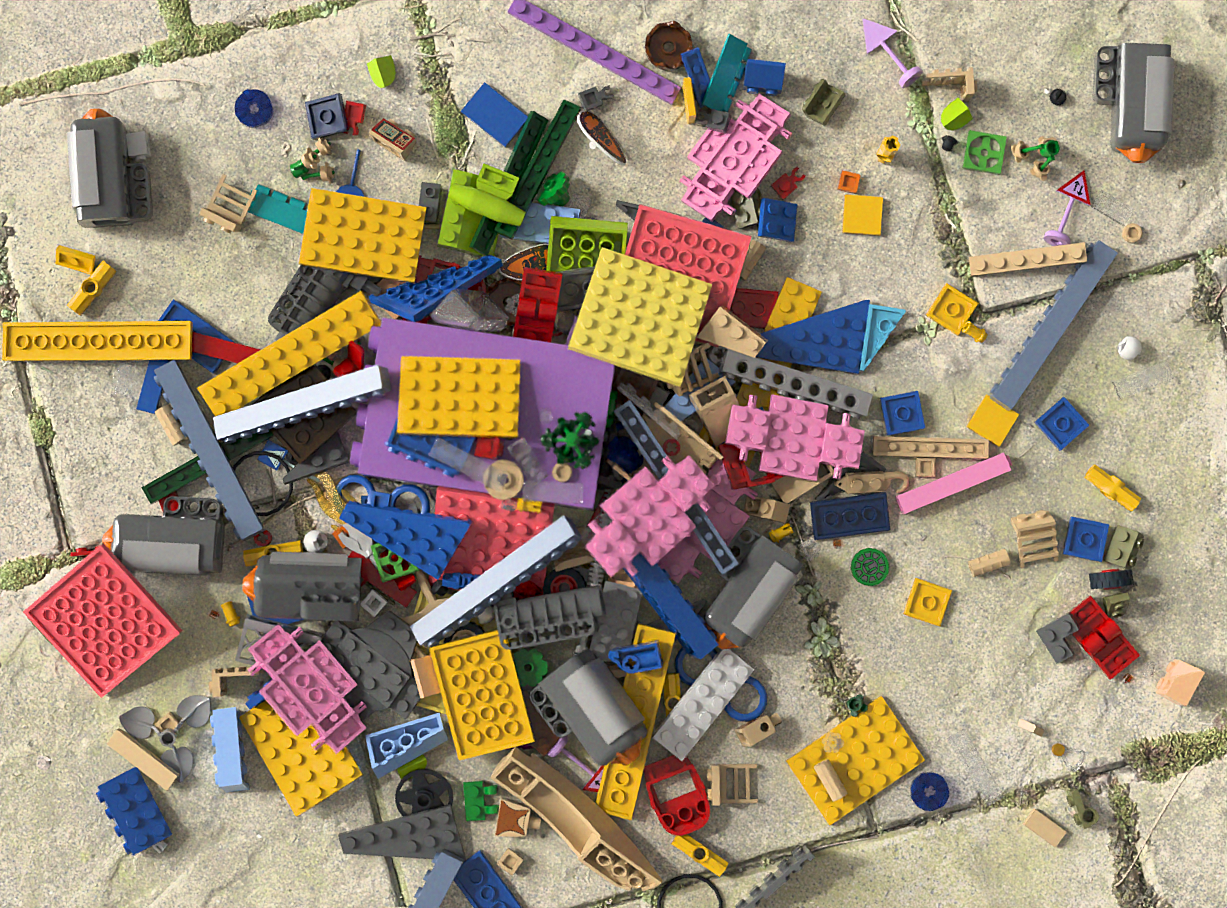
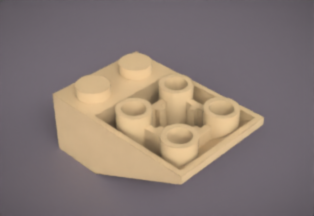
[688,376,740,447]
[765,463,834,504]

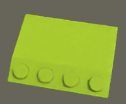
[437,169,498,257]
[546,216,628,272]

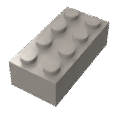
[590,581,642,662]

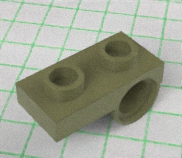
[1102,592,1130,618]
[1066,788,1099,829]

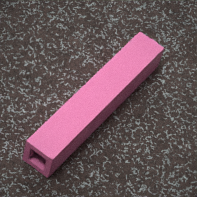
[895,453,1012,514]

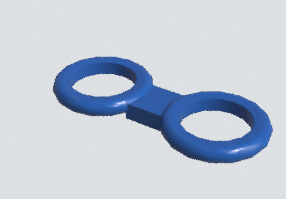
[333,475,430,514]
[675,647,767,722]

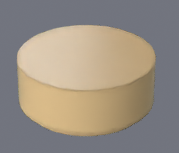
[1122,223,1143,243]
[552,463,572,482]

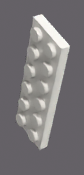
[651,649,754,761]

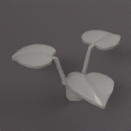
[119,695,210,783]

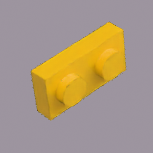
[55,245,95,274]

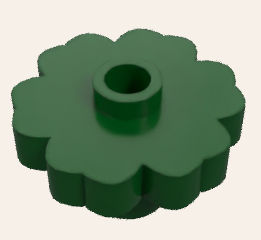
[535,172,570,207]
[514,648,548,687]

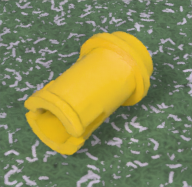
[962,321,988,343]
[517,497,542,513]
[768,522,794,543]
[221,601,241,627]

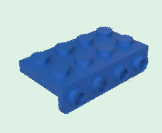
[385,417,476,478]
[96,767,172,857]

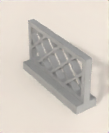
[235,614,323,665]

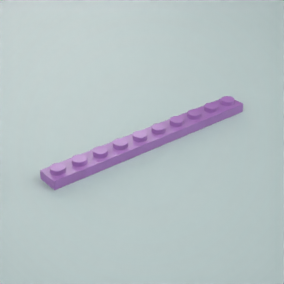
[507,0,681,105]

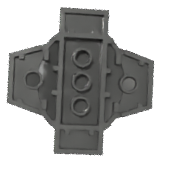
[321,610,421,722]

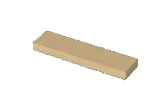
[107,728,180,791]

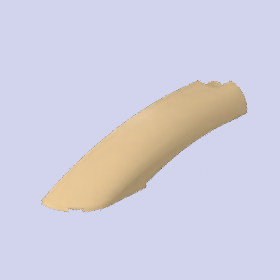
[490,747,662,891]

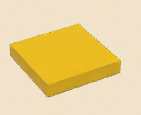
[682,77,696,124]
[842,194,883,236]
[925,283,979,336]
[966,394,1019,447]
[903,578,952,627]

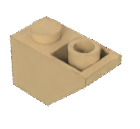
[743,496,790,523]

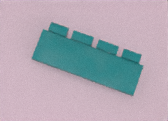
[702,34,752,113]
[247,184,308,234]

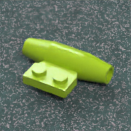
[448,164,526,227]

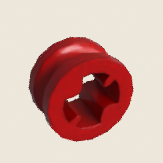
[663,439,681,456]
[254,530,272,547]

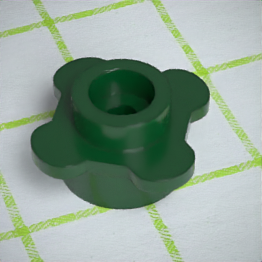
[846,695,868,717]

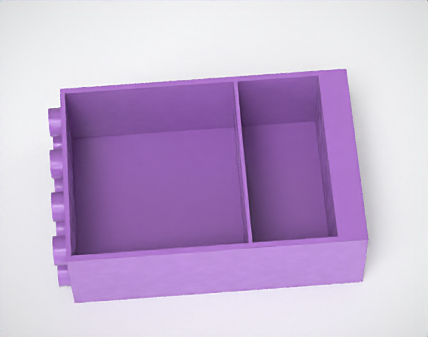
[350,317,614,511]

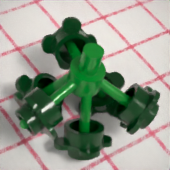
[541,412,599,469]

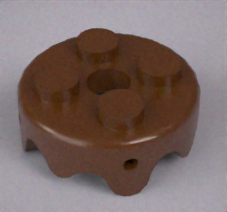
[645,21,693,71]
[484,278,522,327]

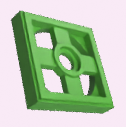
[962,130,1007,175]
[370,543,419,583]

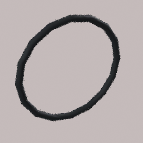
[233,451,293,516]
[657,874,723,908]

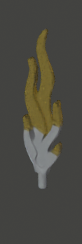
[307,471,383,570]

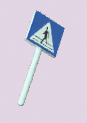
[257,440,320,482]

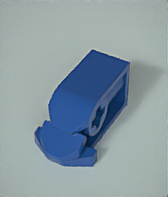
[608,640,663,673]

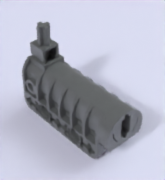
[268,265,382,341]
[494,585,606,650]

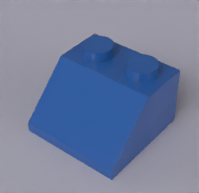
[743,59,786,96]

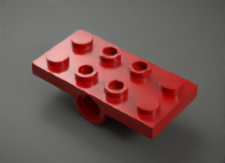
[513,267,562,343]
[1070,595,1140,680]

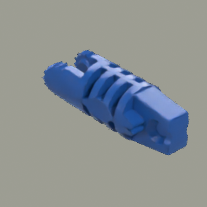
[442,572,481,590]

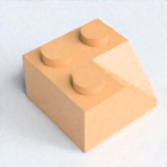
[1156,659,1205,706]

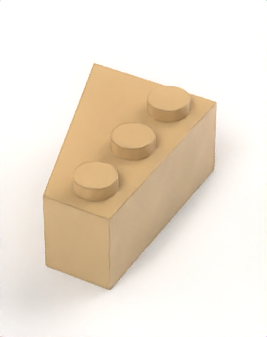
[697,305,768,358]

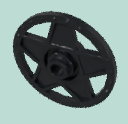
[395,769,453,816]

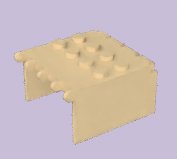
[606,402,723,481]

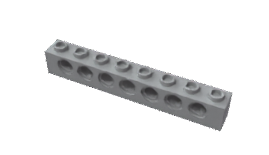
[718,349,873,419]

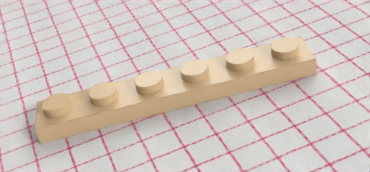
[969,242,1087,277]
[872,436,989,459]

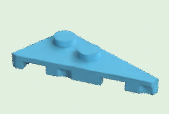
[859,304,906,371]

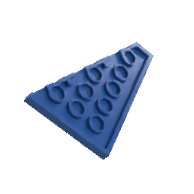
[369,255,503,322]
[756,300,870,374]
[339,501,473,580]

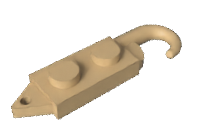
[834,471,909,494]

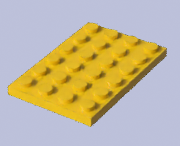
[299,188,426,284]
[397,356,520,438]
[429,630,535,761]
[786,696,925,826]
[239,700,364,817]

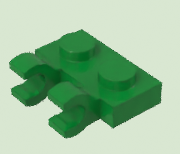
[463,780,499,821]

